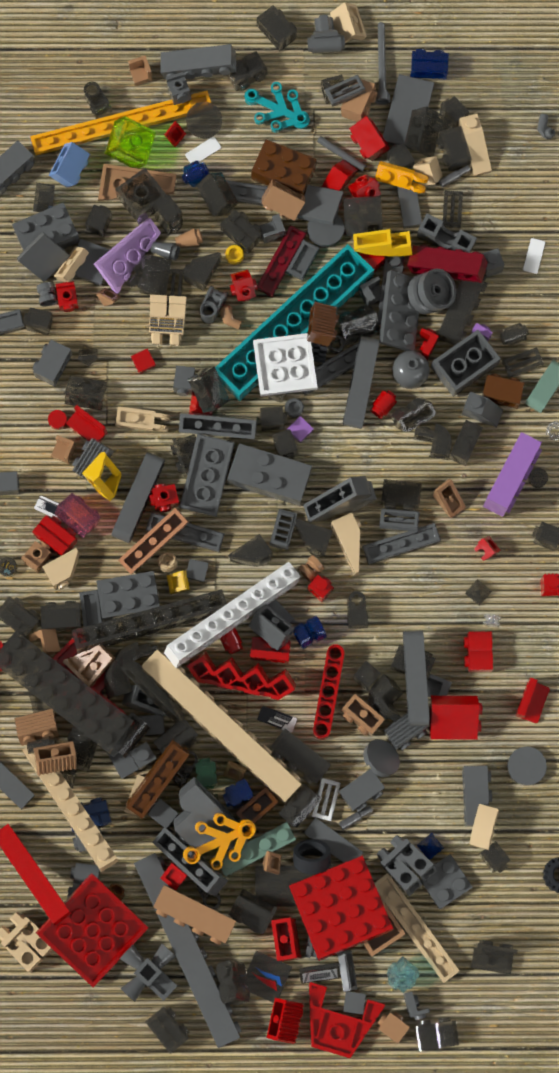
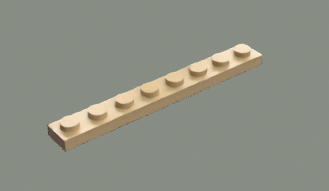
[22,741,119,872]

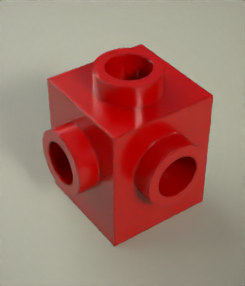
[348,174,381,206]
[229,270,258,302]
[149,484,179,513]

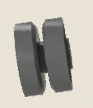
[408,269,456,314]

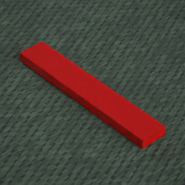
[0,824,72,926]

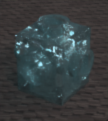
[387,956,420,993]

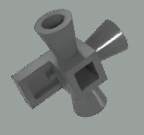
[120,943,177,1002]

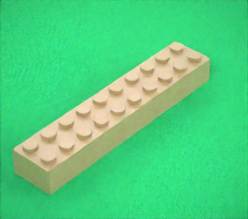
[141,650,301,805]

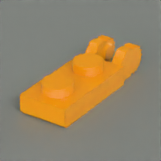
[375,161,429,193]

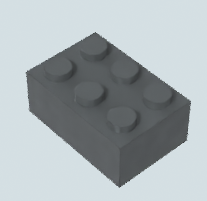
[12,202,80,251]
[431,330,501,397]
[96,571,161,622]

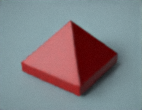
[164,121,186,147]

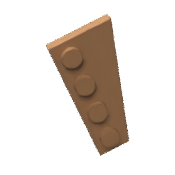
[98,164,177,201]

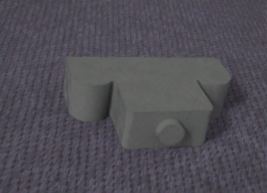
[303,476,377,523]
[174,777,248,851]

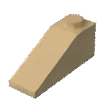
[458,114,492,176]
[330,513,361,577]

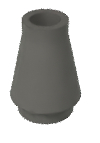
[151,242,180,261]

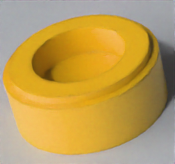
[225,245,244,265]

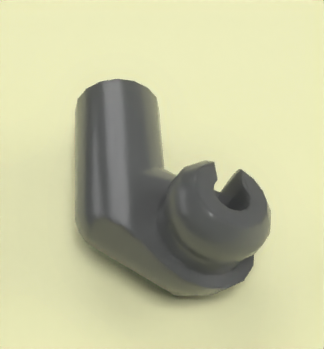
[537,114,555,140]

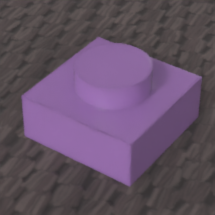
[471,323,493,342]

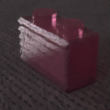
[55,493,101,538]

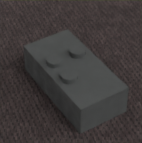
[227,444,312,506]

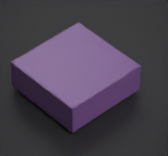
[287,416,314,443]

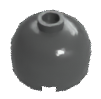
[392,350,430,389]

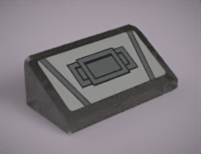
[299,963,340,984]

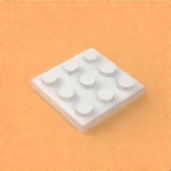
[253,333,318,397]

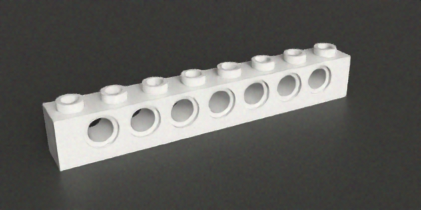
[164,562,301,668]

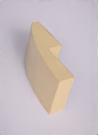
[469,804,499,850]

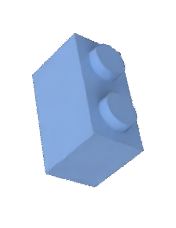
[49,142,90,187]

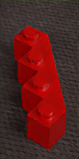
[187,651,296,700]

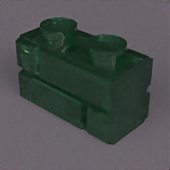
[195,758,218,789]

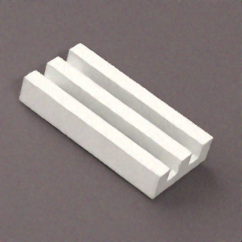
[312,778,341,822]

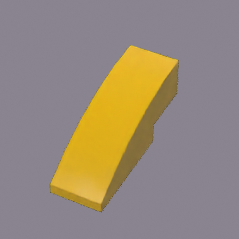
[353,229,413,256]

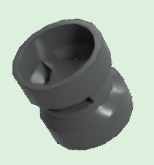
[36,282,58,307]

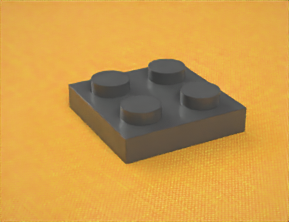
[417,854,473,910]

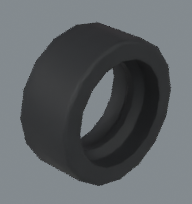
[293,839,331,874]

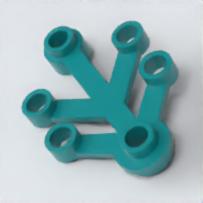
[245,82,310,133]

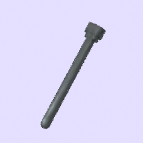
[375,22,390,105]

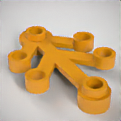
[183,813,256,870]

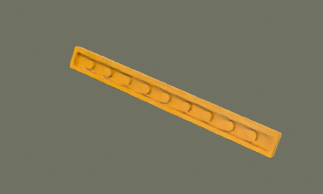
[30,90,213,156]

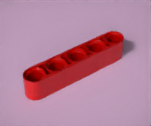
[313,644,344,740]

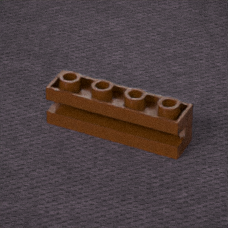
[126,739,189,819]

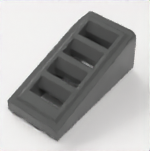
[270,509,297,550]

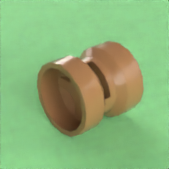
[298,555,325,582]

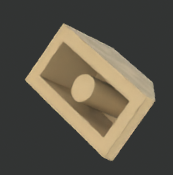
[42,548,80,590]

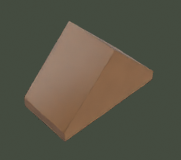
[433,479,466,518]

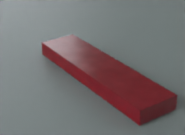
[257,225,307,298]

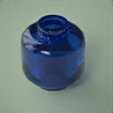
[181,160,210,188]

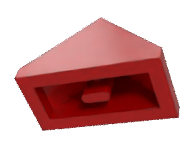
[321,159,358,191]

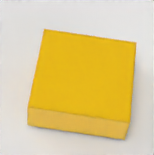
[166,571,190,594]

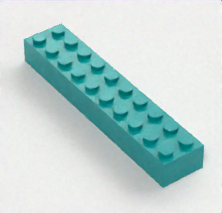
[213,244,374,402]

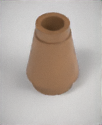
[175,228,203,247]

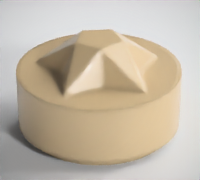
[158,553,178,572]

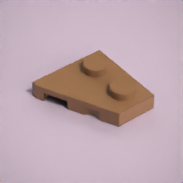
[63,645,115,687]

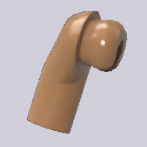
[220,304,242,330]

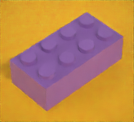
[483,432,542,517]

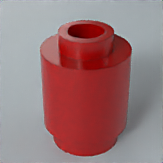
[370,390,397,419]
[219,628,243,655]

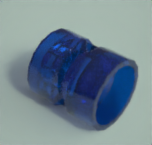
[293,616,327,650]

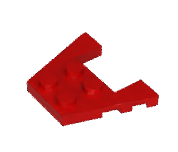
[309,982,385,1058]

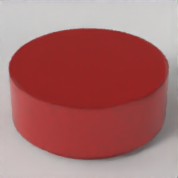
[48,410,67,430]

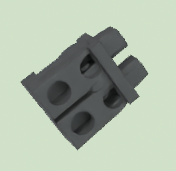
[377,835,437,897]

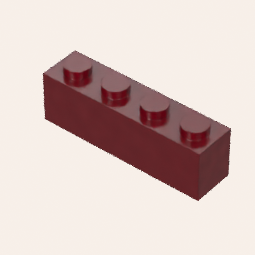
[407,245,488,283]

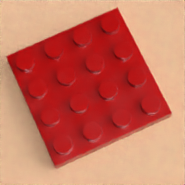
[289,855,393,961]
[36,873,148,988]

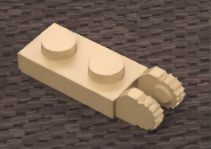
[115,407,171,432]

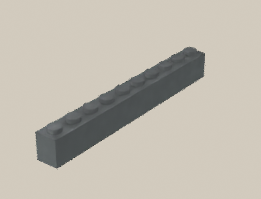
[134,853,242,1048]

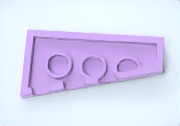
[94,218,161,294]

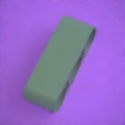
[525,359,559,413]

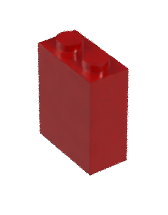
[429,695,483,740]

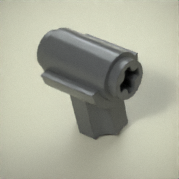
[307,15,345,54]

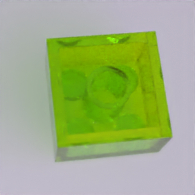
[105,116,156,169]

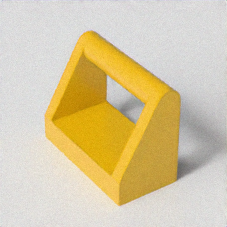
[82,452,122,501]

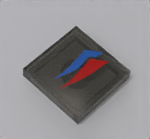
[240,951,292,1003]

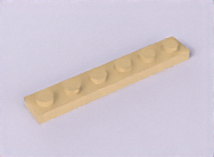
[374,873,459,983]

